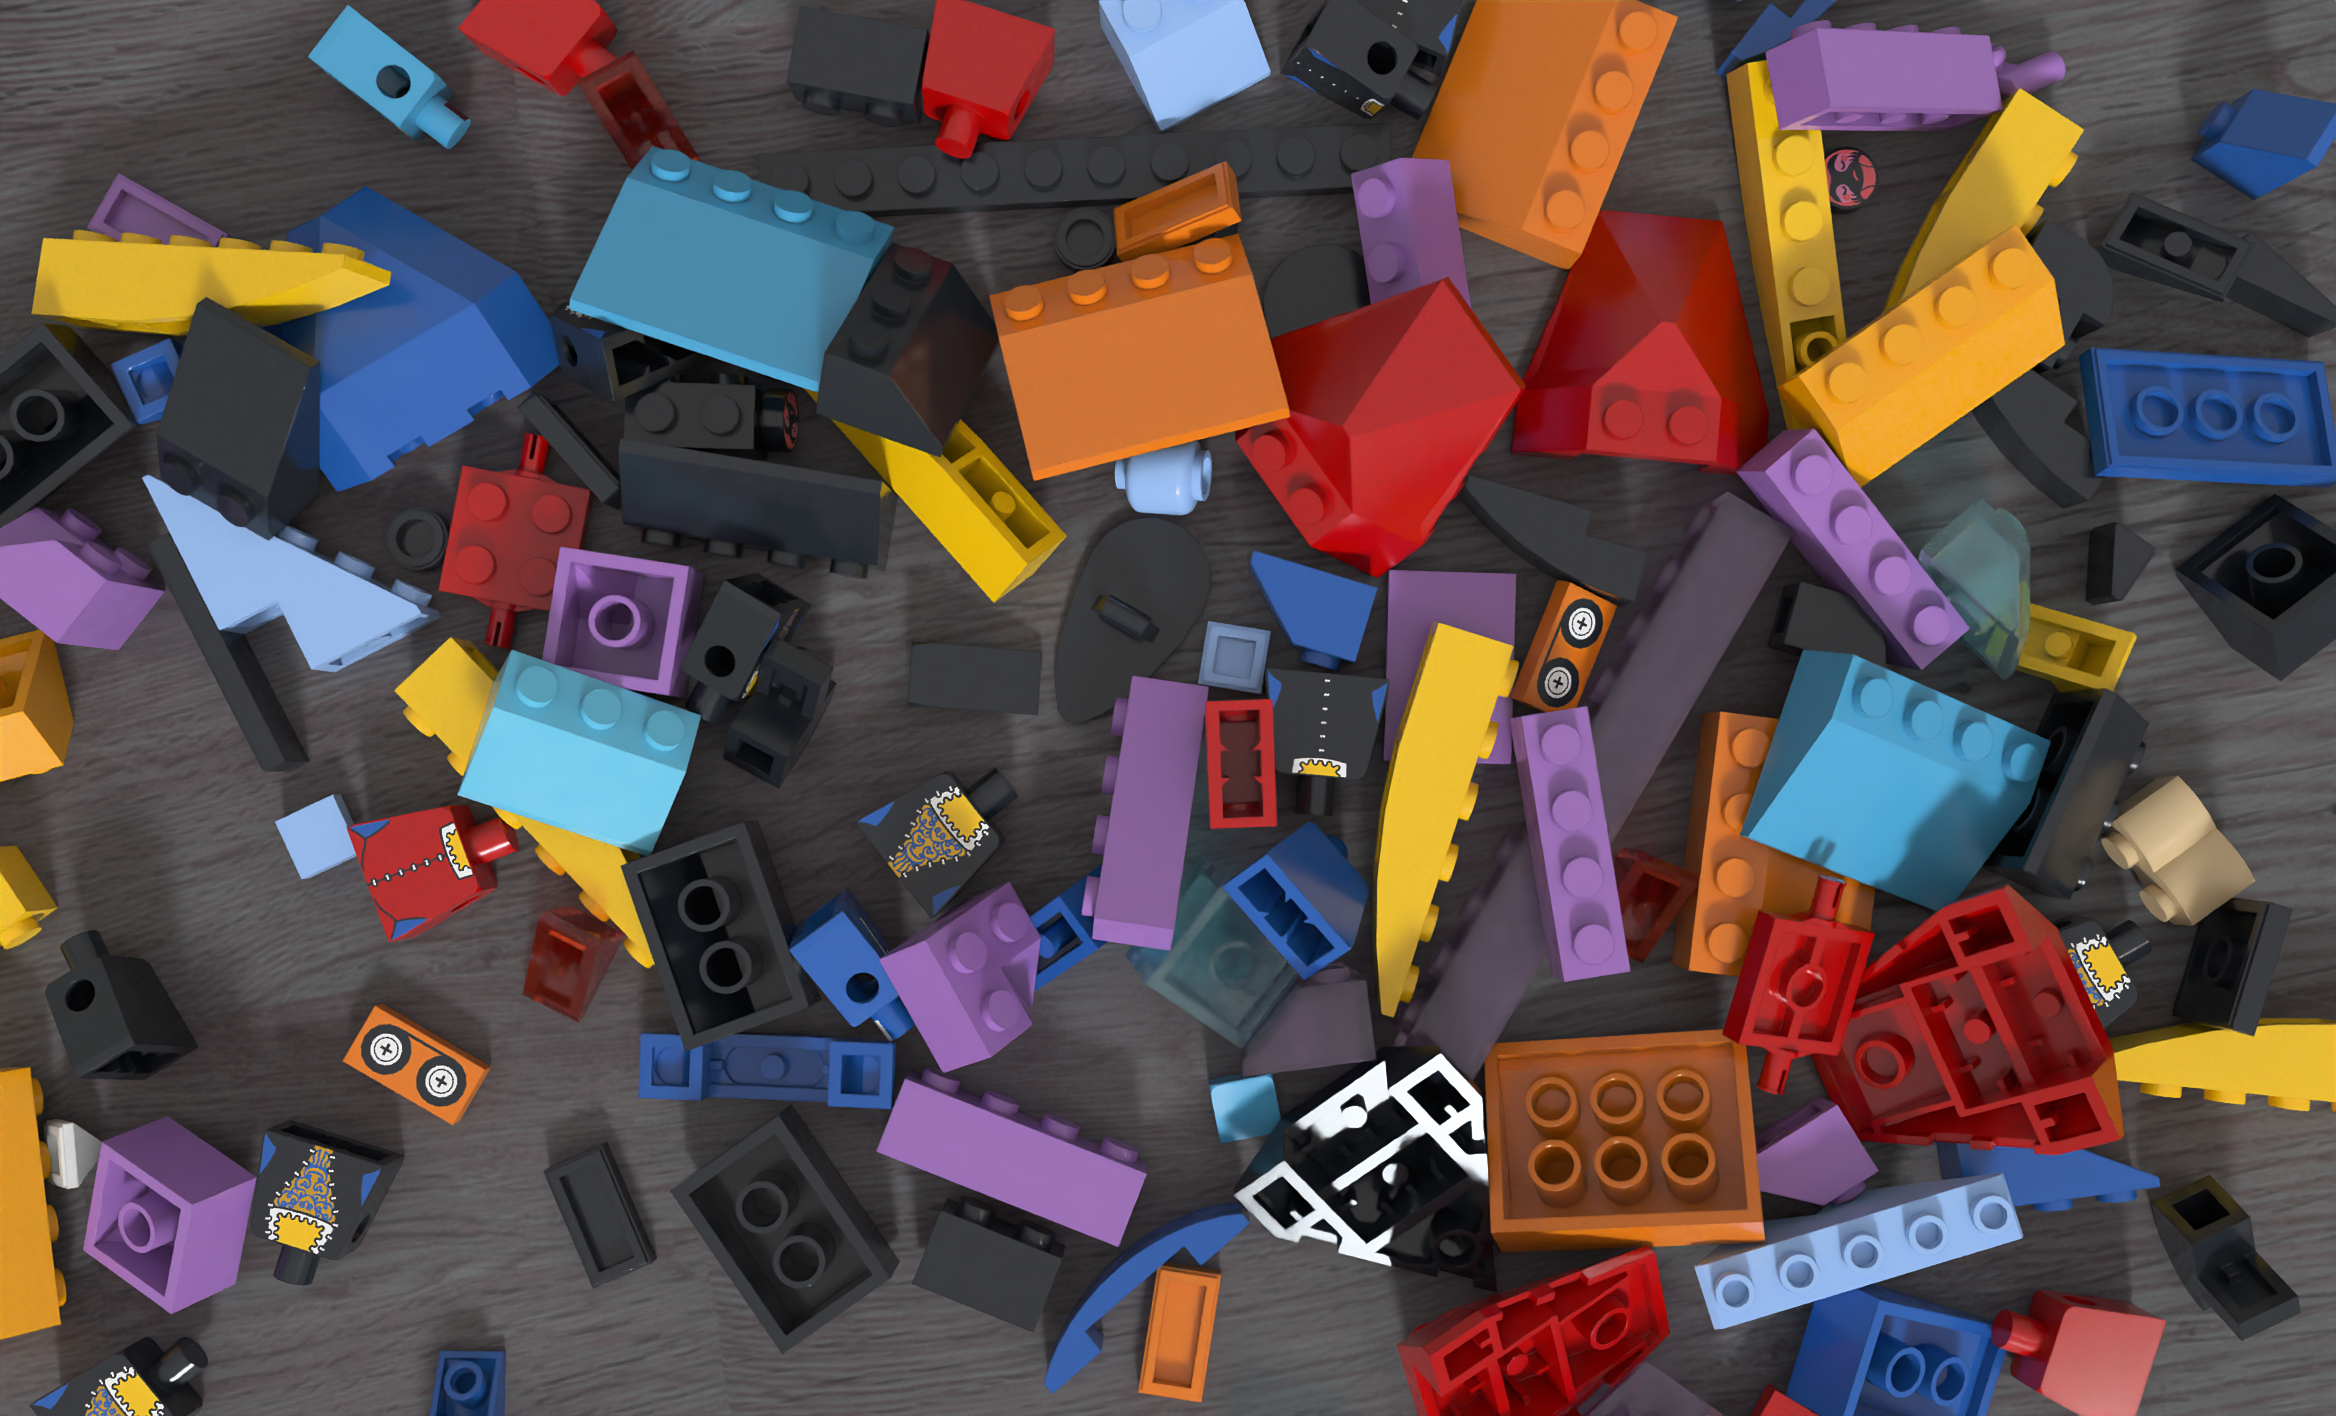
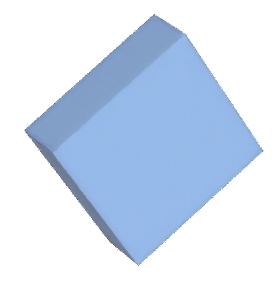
[1198,621,1271,694]
[275,794,356,879]

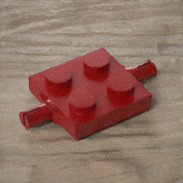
[438,433,594,649]
[1722,874,1875,1095]

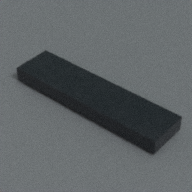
[148,533,310,772]

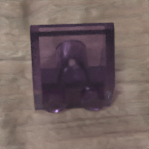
[1238,960,1376,1077]

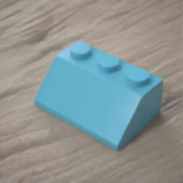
[457,650,701,856]

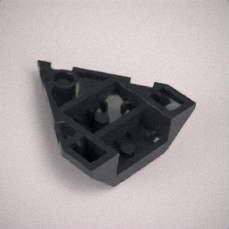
[1234,1046,1497,1293]

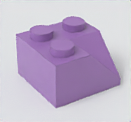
[0,507,165,650]
[542,547,705,698]
[879,882,1041,1073]
[83,1116,257,1314]

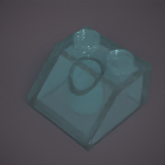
[1918,497,2030,681]
[1125,855,1299,1049]

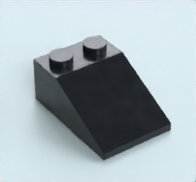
[157,297,320,541]

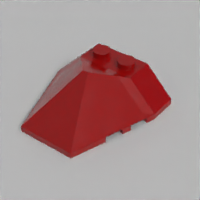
[1510,210,1769,476]
[1235,277,1527,578]
[1810,884,2124,1155]
[1397,1245,1670,1416]

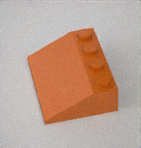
[1412,0,1678,271]
[989,234,1290,481]
[1671,711,1875,977]
[1484,1029,1766,1253]

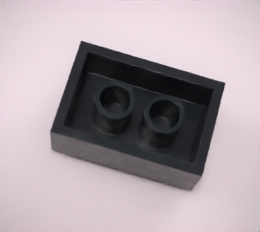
[670,1104,900,1354]

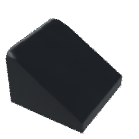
[2086,522,2156,606]

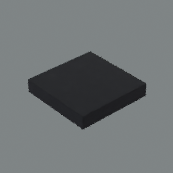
[2172,898,2293,1037]

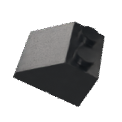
[2175,493,2336,681]

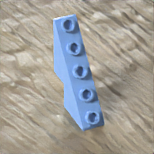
[142,475,442,672]
[1694,1173,2023,1330]

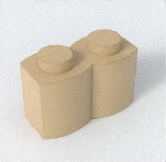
[2101,776,2255,926]

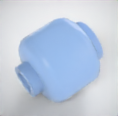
[1115,440,1212,515]

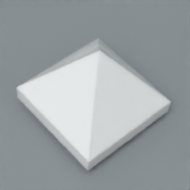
[44,1119,101,1189]

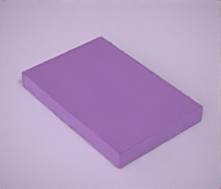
[1382,570,1516,764]

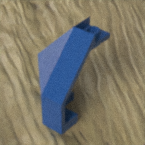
[282,186,559,492]

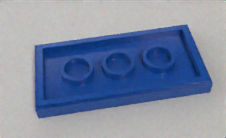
[2079,347,2336,488]

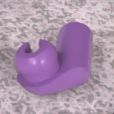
[1991,43,2065,97]

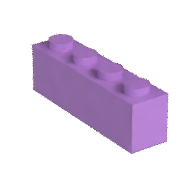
[1765,20,2003,131]
[1351,158,1471,308]
[1736,428,1970,671]
[1082,676,1209,951]
[1509,706,1631,982]
[876,1067,1148,1247]

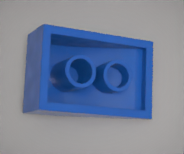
[1785,1284,2007,1416]

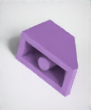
[1755,1096,1879,1206]

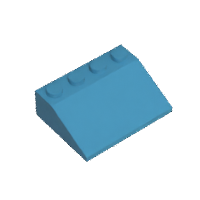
[569,146,894,393]
[1740,649,2051,912]

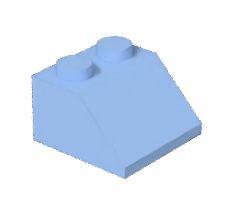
[1098,0,1271,134]

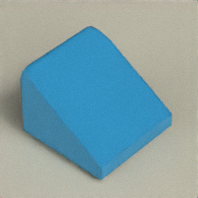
[1208,1067,1281,1144]

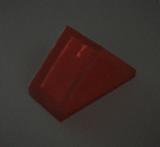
[577,50,699,170]
[1613,847,1699,963]
[523,906,625,1023]

